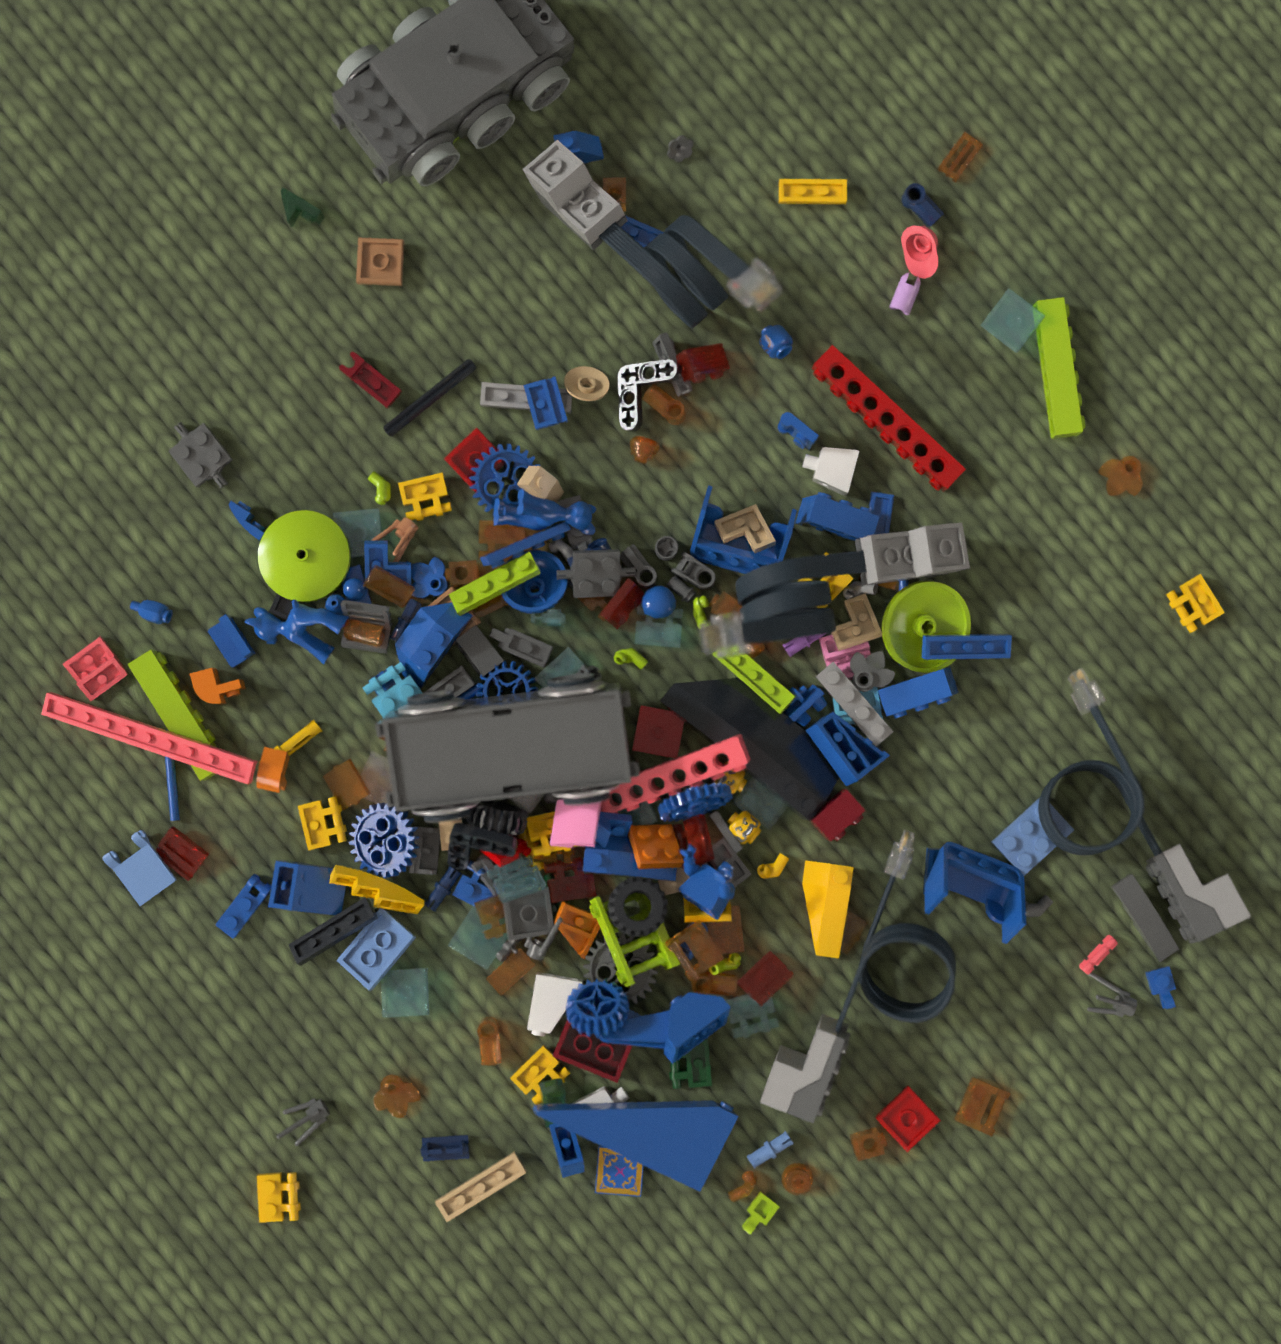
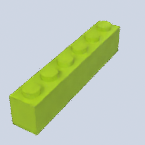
[1032,297,1085,439]
[127,650,221,781]

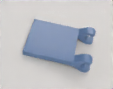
[103,830,177,906]

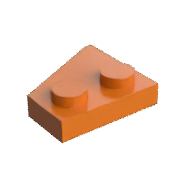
[553,901,600,959]

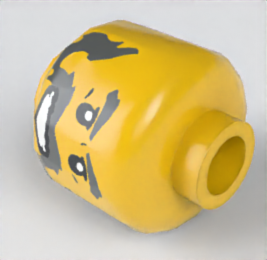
[714,761,747,795]
[727,810,762,845]

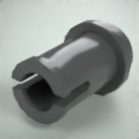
[667,575,696,603]

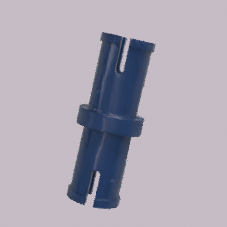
[424,866,462,912]

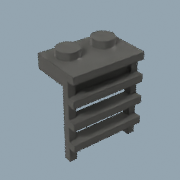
[341,600,393,654]

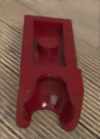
[339,351,402,409]

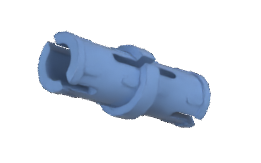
[747,1131,794,1169]

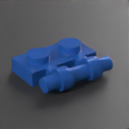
[452,860,508,916]

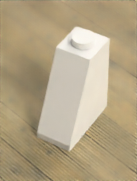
[527,972,583,1036]

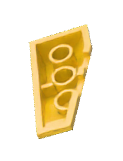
[802,860,854,959]

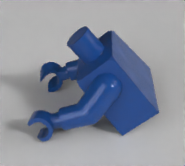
[678,843,735,920]

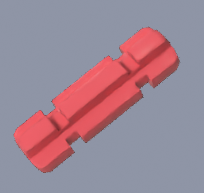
[1079,935,1118,974]

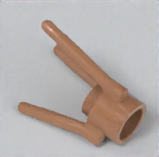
[371,517,418,562]

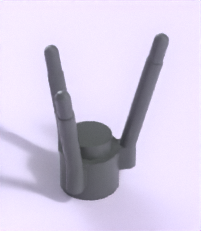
[524,917,562,961]
[1087,972,1137,1017]
[277,1098,330,1146]

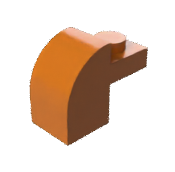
[190,668,246,705]
[257,747,290,793]

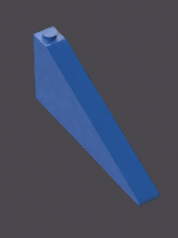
[533,1100,738,1192]

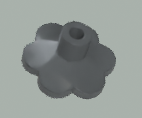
[667,135,693,162]

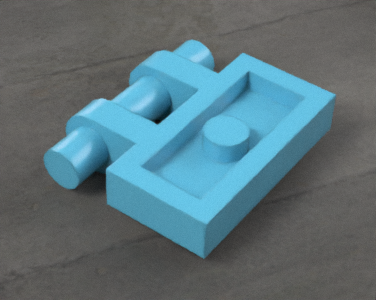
[362,662,423,718]

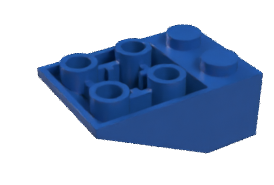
[268,860,346,915]

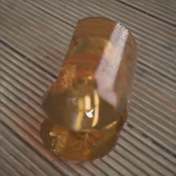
[343,619,384,647]

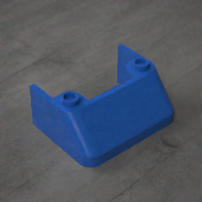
[690,485,797,574]
[925,842,1026,944]

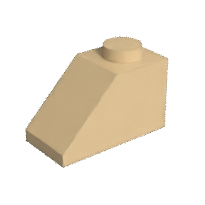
[517,466,564,503]

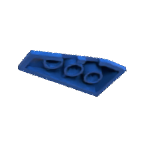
[583,836,677,881]

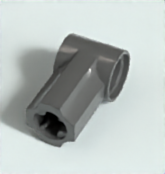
[620,544,657,589]

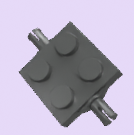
[169,422,233,489]
[556,549,635,598]

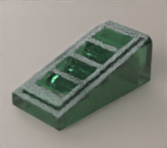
[539,1078,566,1128]

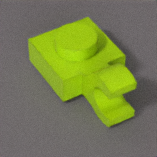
[742,1191,780,1235]

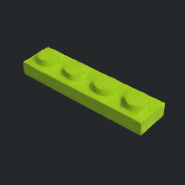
[449,551,541,616]
[712,646,796,714]

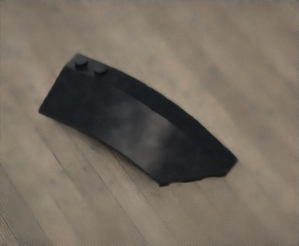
[660,678,839,821]

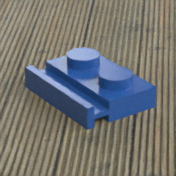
[524,377,568,430]

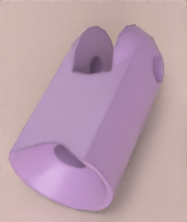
[889,273,921,315]

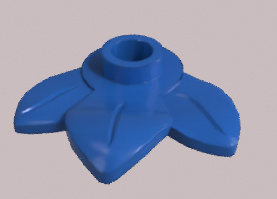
[408,557,448,599]

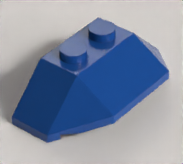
[395,602,473,689]

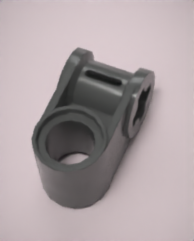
[671,552,715,590]

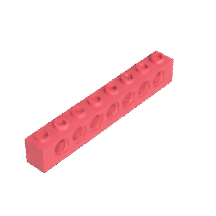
[600,734,751,814]

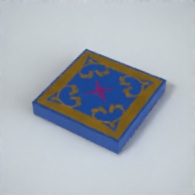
[595,1145,644,1197]

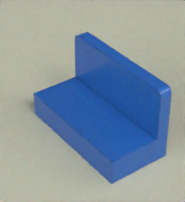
[208,614,256,668]

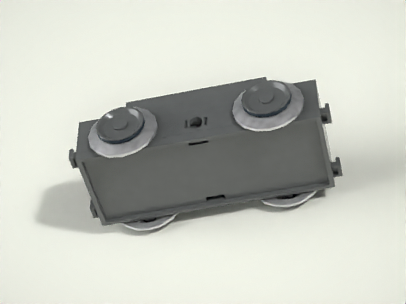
[375,673,640,822]

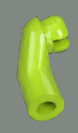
[368,471,391,505]
[693,596,710,629]
[614,648,649,670]

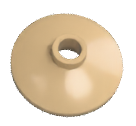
[564,366,609,401]

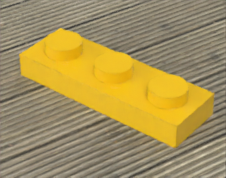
[778,179,847,204]

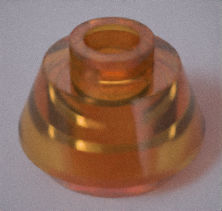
[630,436,660,464]
[782,1163,813,1195]

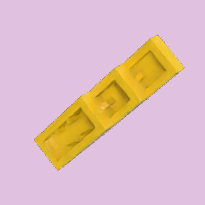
[329,865,424,914]

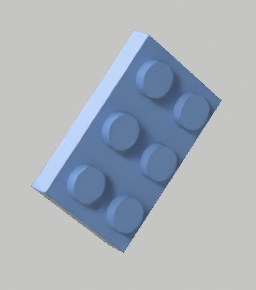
[991,798,1074,876]
[337,908,416,991]

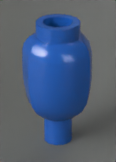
[325,594,346,615]
[130,600,172,624]

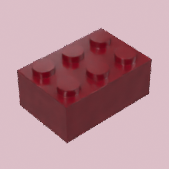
[552,1019,632,1083]

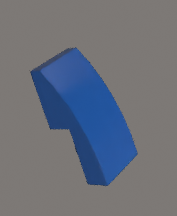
[229,501,265,541]

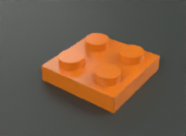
[628,824,684,869]

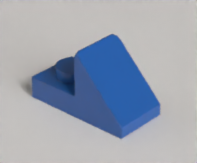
[596,812,632,848]

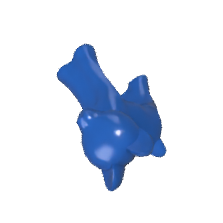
[494,489,596,535]
[245,599,349,665]

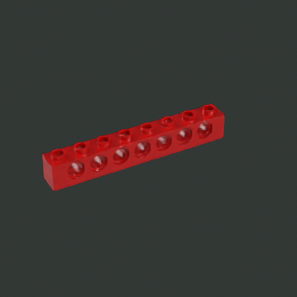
[812,345,966,492]

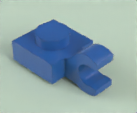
[1145,966,1176,1009]

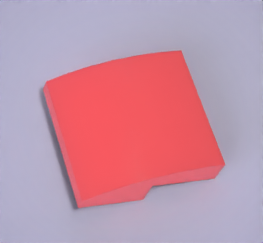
[63,636,128,701]

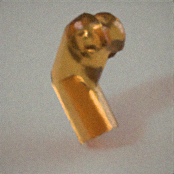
[728,1170,758,1202]

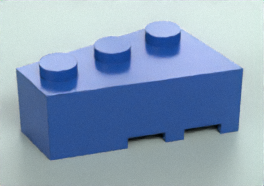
[795,492,880,541]
[878,667,959,719]
[806,712,890,786]

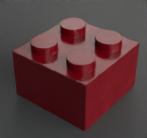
[810,789,865,842]

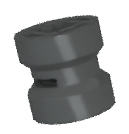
[655,536,678,561]

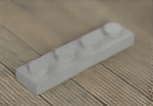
[480,382,572,414]
[815,662,893,747]

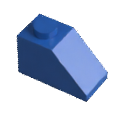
[553,131,604,163]
[549,1124,585,1178]

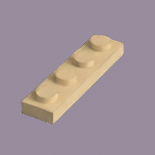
[435,1151,527,1222]

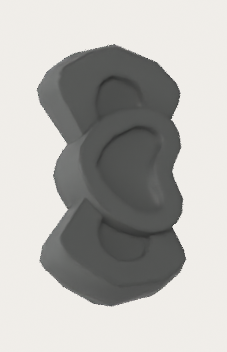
[496,939,522,962]

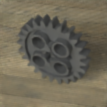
[583,933,658,1004]

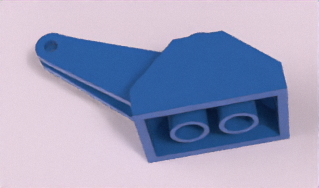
[599,992,731,1064]

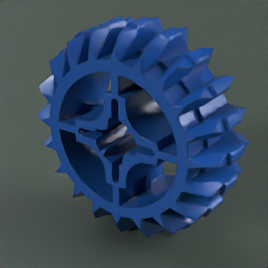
[476,661,538,697]
[566,978,629,1038]

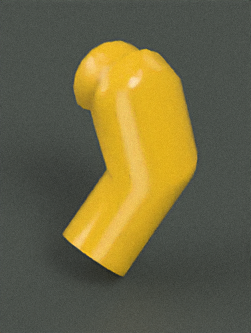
[757,853,789,879]

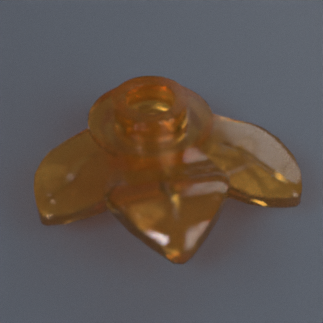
[1098,456,1143,496]
[374,1075,420,1118]

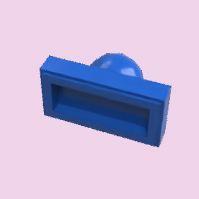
[342,565,372,604]

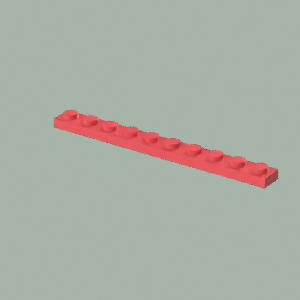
[41,692,257,784]

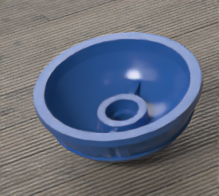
[501,550,568,614]

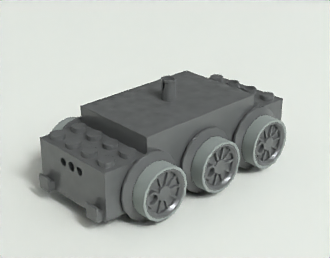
[331,0,575,186]

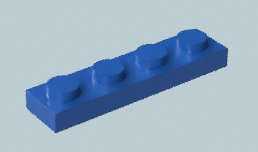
[480,522,571,568]
[922,634,1012,659]

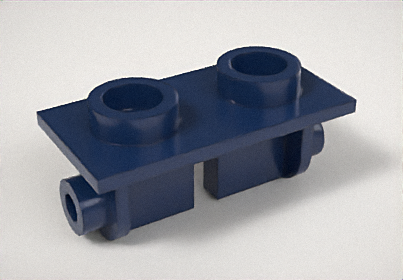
[421,1135,470,1162]

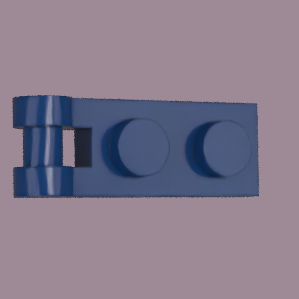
[215,874,272,939]

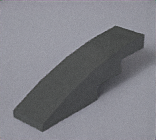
[1111,874,1179,962]

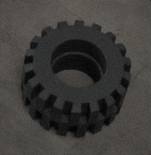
[608,877,668,937]

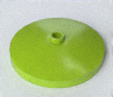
[258,510,351,602]
[882,581,971,673]

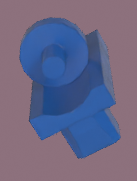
[784,684,827,726]

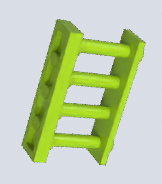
[590,893,680,987]

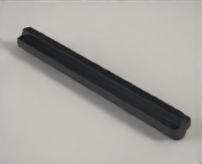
[383,359,477,437]

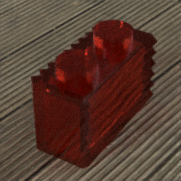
[676,343,730,384]

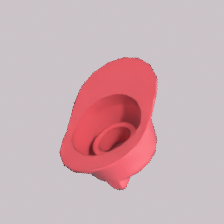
[901,225,938,279]

